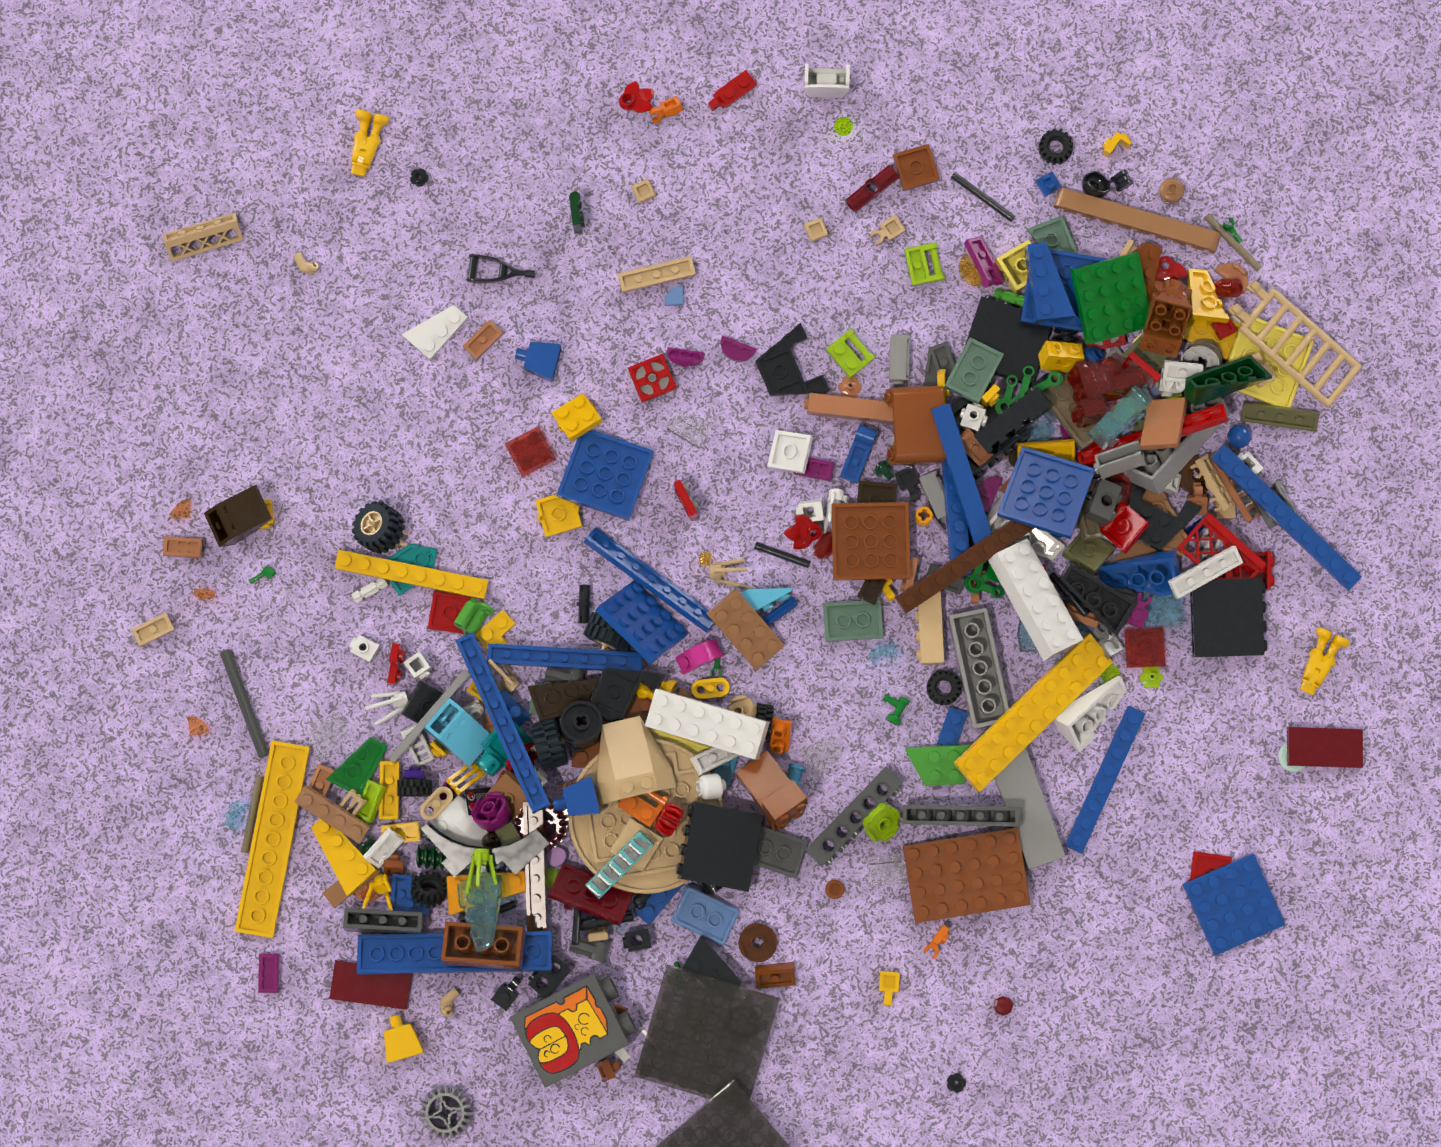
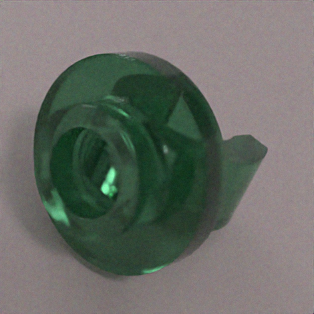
[874,460,894,481]
[357,835,376,856]

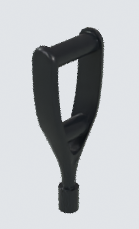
[466,254,535,283]

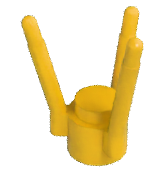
[362,874,393,911]

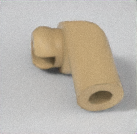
[293,252,319,274]
[440,988,460,1017]

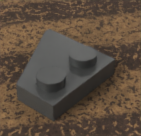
[923,342,955,386]

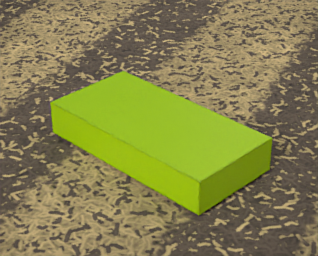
[356,779,386,823]

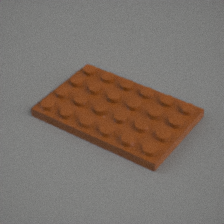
[903,828,1031,923]

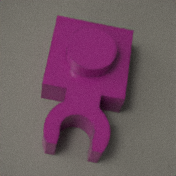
[1125,593,1152,629]

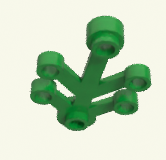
[995,366,1063,414]
[964,549,1004,599]

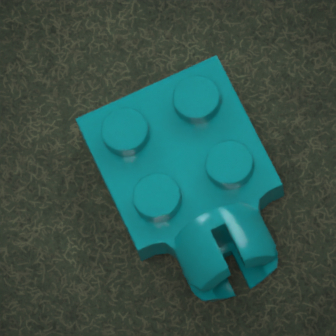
[477,723,534,777]

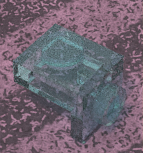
[1026,420,1051,443]
[869,644,899,666]
[224,800,249,831]

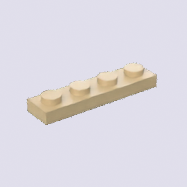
[618,256,696,293]

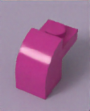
[675,638,723,675]

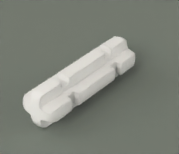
[351,578,388,603]

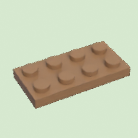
[706,588,785,670]

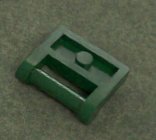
[569,191,585,234]

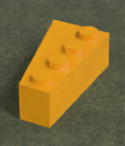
[447,871,526,916]

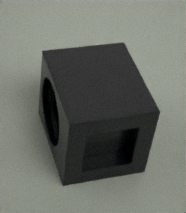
[622,928,652,952]

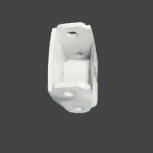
[804,64,850,98]

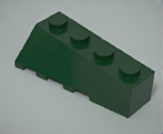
[1184,355,1272,406]

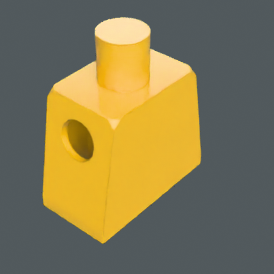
[384,1015,425,1063]

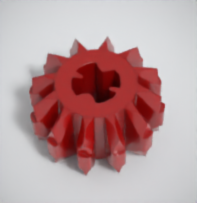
[654,802,684,836]

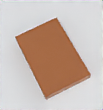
[1140,398,1187,450]

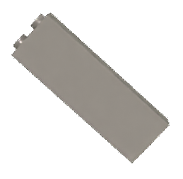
[994,748,1066,870]

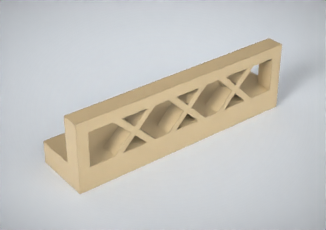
[163,213,243,262]

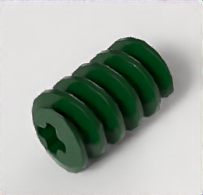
[416,844,447,871]

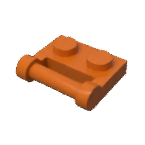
[617,792,669,828]

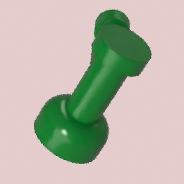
[883,694,910,727]

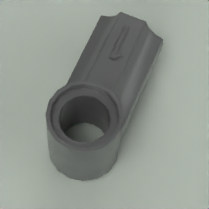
[544,667,585,683]
[569,937,610,963]

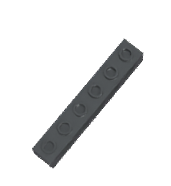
[805,767,903,867]
[903,805,1022,826]

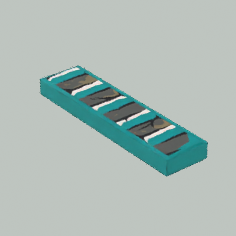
[585,830,654,899]

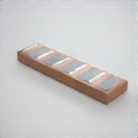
[1209,454,1261,523]

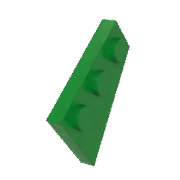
[325,737,387,796]

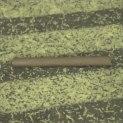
[1204,213,1262,272]
[241,776,263,853]

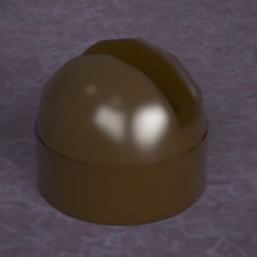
[482,833,499,847]

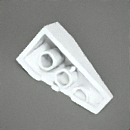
[987,495,1065,560]
[1054,675,1127,752]
[432,795,503,872]

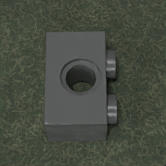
[1084,478,1122,526]

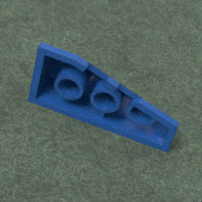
[1098,550,1180,596]

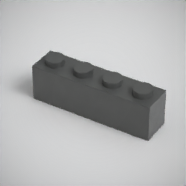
[343,908,425,934]

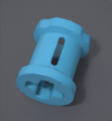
[787,763,806,787]

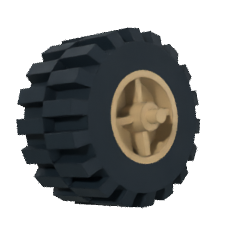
[352,501,405,554]
[583,612,631,652]
[530,718,568,771]

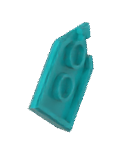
[387,544,438,596]

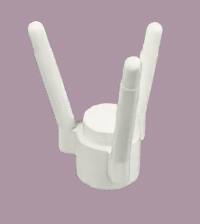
[822,488,848,536]
[364,690,408,726]

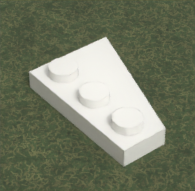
[402,305,468,360]

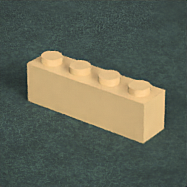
[915,591,945,665]

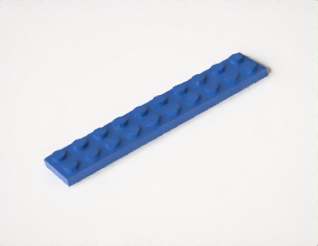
[357,931,553,975]

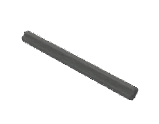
[220,649,269,758]

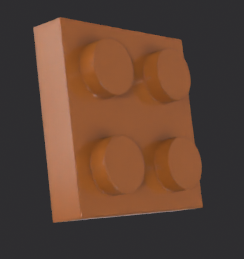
[892,144,940,191]

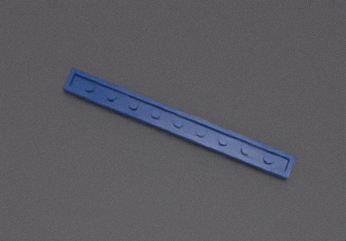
[1210,444,1362,591]
[455,632,551,814]

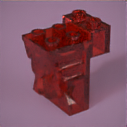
[1067,357,1145,429]

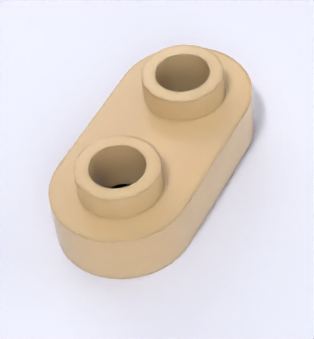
[420,787,453,820]

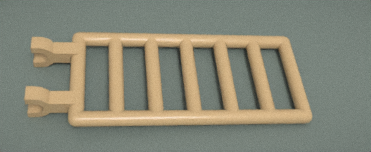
[1227,280,1362,408]

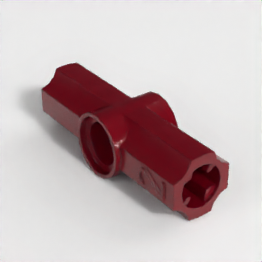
[845,165,899,213]

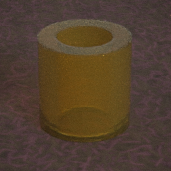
[698,552,712,566]

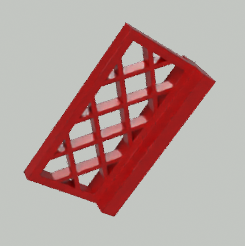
[1177,513,1266,580]

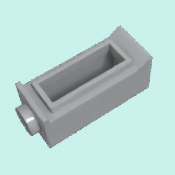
[889,334,910,386]
[1093,440,1147,481]
[918,470,946,523]

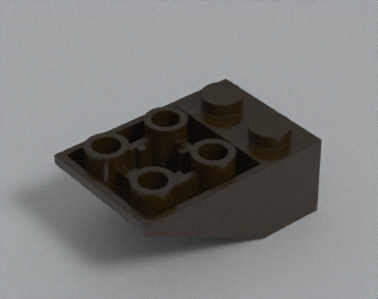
[204,485,272,547]

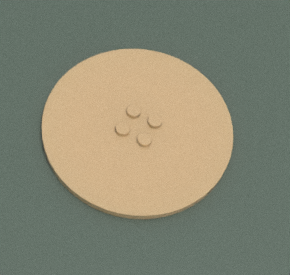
[568,738,723,894]

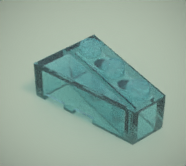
[1087,385,1152,450]

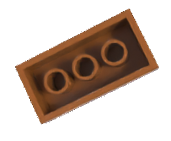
[441,921,526,970]

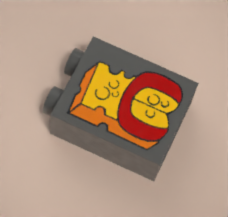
[510,973,637,1088]

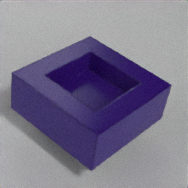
[404,766,425,779]

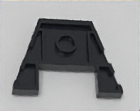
[755,323,830,397]
[1129,483,1202,552]
[588,667,665,723]

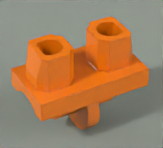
[769,717,792,754]

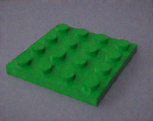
[1070,252,1149,344]

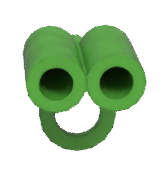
[453,597,494,636]

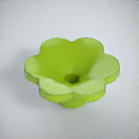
[1139,666,1163,689]

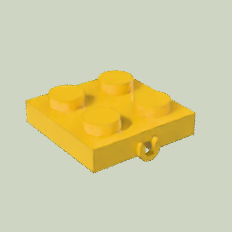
[551,393,603,442]
[535,494,582,538]

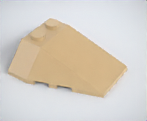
[596,716,676,805]

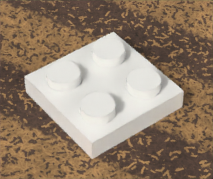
[767,430,813,474]

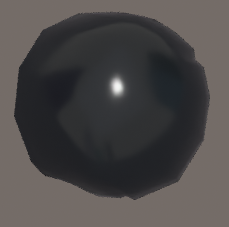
[1082,171,1111,198]

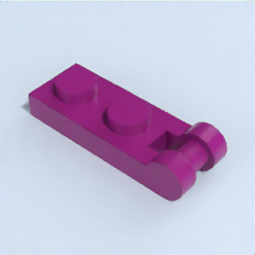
[964,236,1003,288]

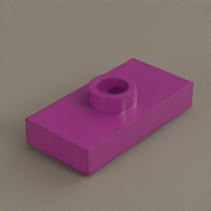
[793,458,835,482]
[258,954,280,993]

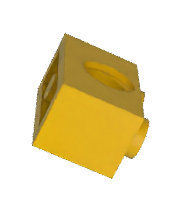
[1038,341,1085,373]

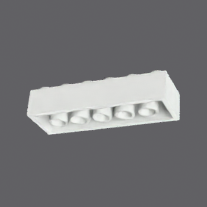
[988,539,1084,661]
[645,689,770,760]

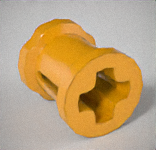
[915,507,933,526]

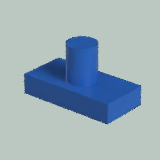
[500,689,531,727]

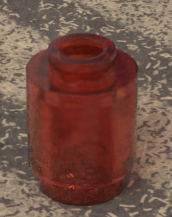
[1214,278,1243,298]
[812,531,832,560]

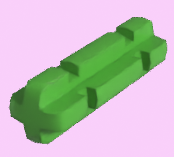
[993,288,1024,306]

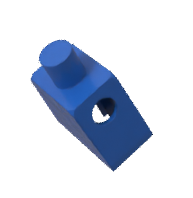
[515,342,562,382]
[553,777,600,816]

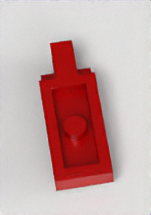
[708,70,757,112]

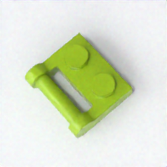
[904,243,945,287]
[826,328,876,379]

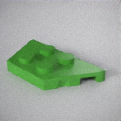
[905,744,972,786]

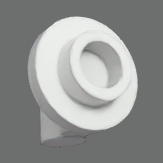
[463,699,484,720]

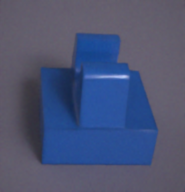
[1035,171,1061,198]

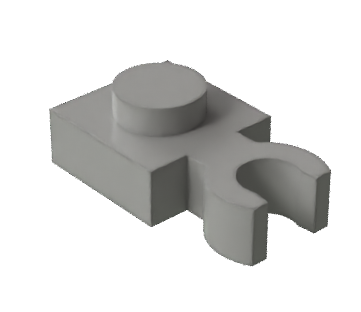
[1092,624,1124,659]

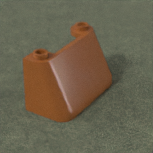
[884,386,946,466]

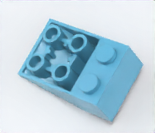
[424,698,490,767]

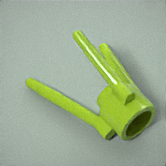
[465,849,498,895]

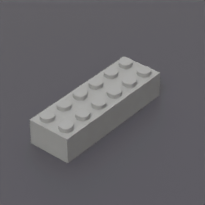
[1126,398,1230,495]
[947,608,1009,731]

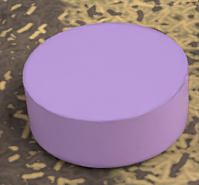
[547,847,567,868]

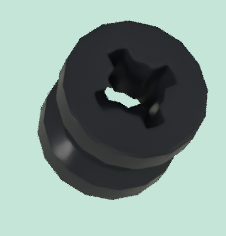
[1110,169,1134,192]

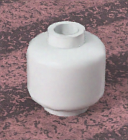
[696,773,726,800]

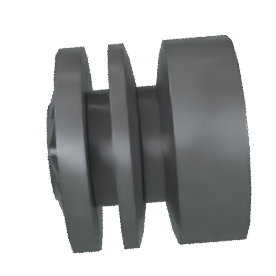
[1180,339,1223,371]

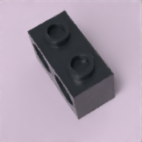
[528,954,572,999]

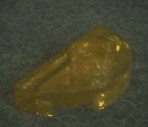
[959,253,982,286]

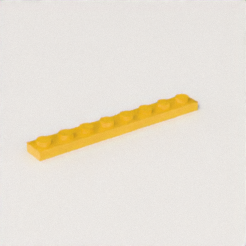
[334,550,489,600]

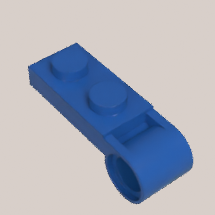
[839,424,878,484]

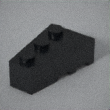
[681,936,742,999]

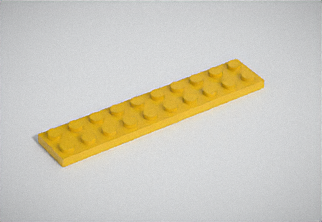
[953,633,1113,792]
[234,740,310,939]

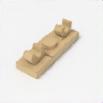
[1190,454,1235,512]

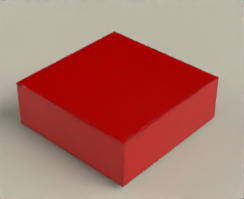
[1211,315,1237,341]

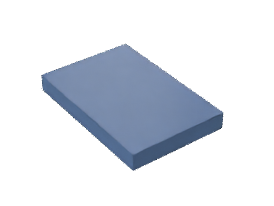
[671,886,740,946]

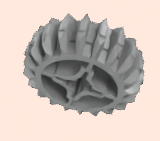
[419,1086,472,1140]

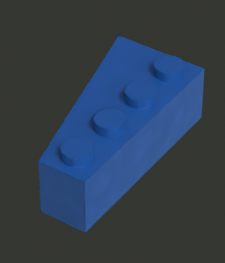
[1024,242,1075,324]

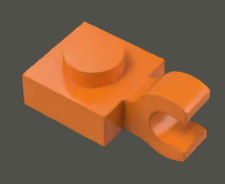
[649,96,684,124]
[923,925,950,959]

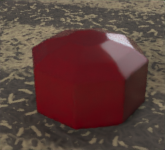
[993,996,1013,1016]

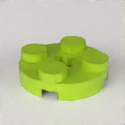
[862,803,901,842]

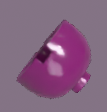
[471,792,511,831]

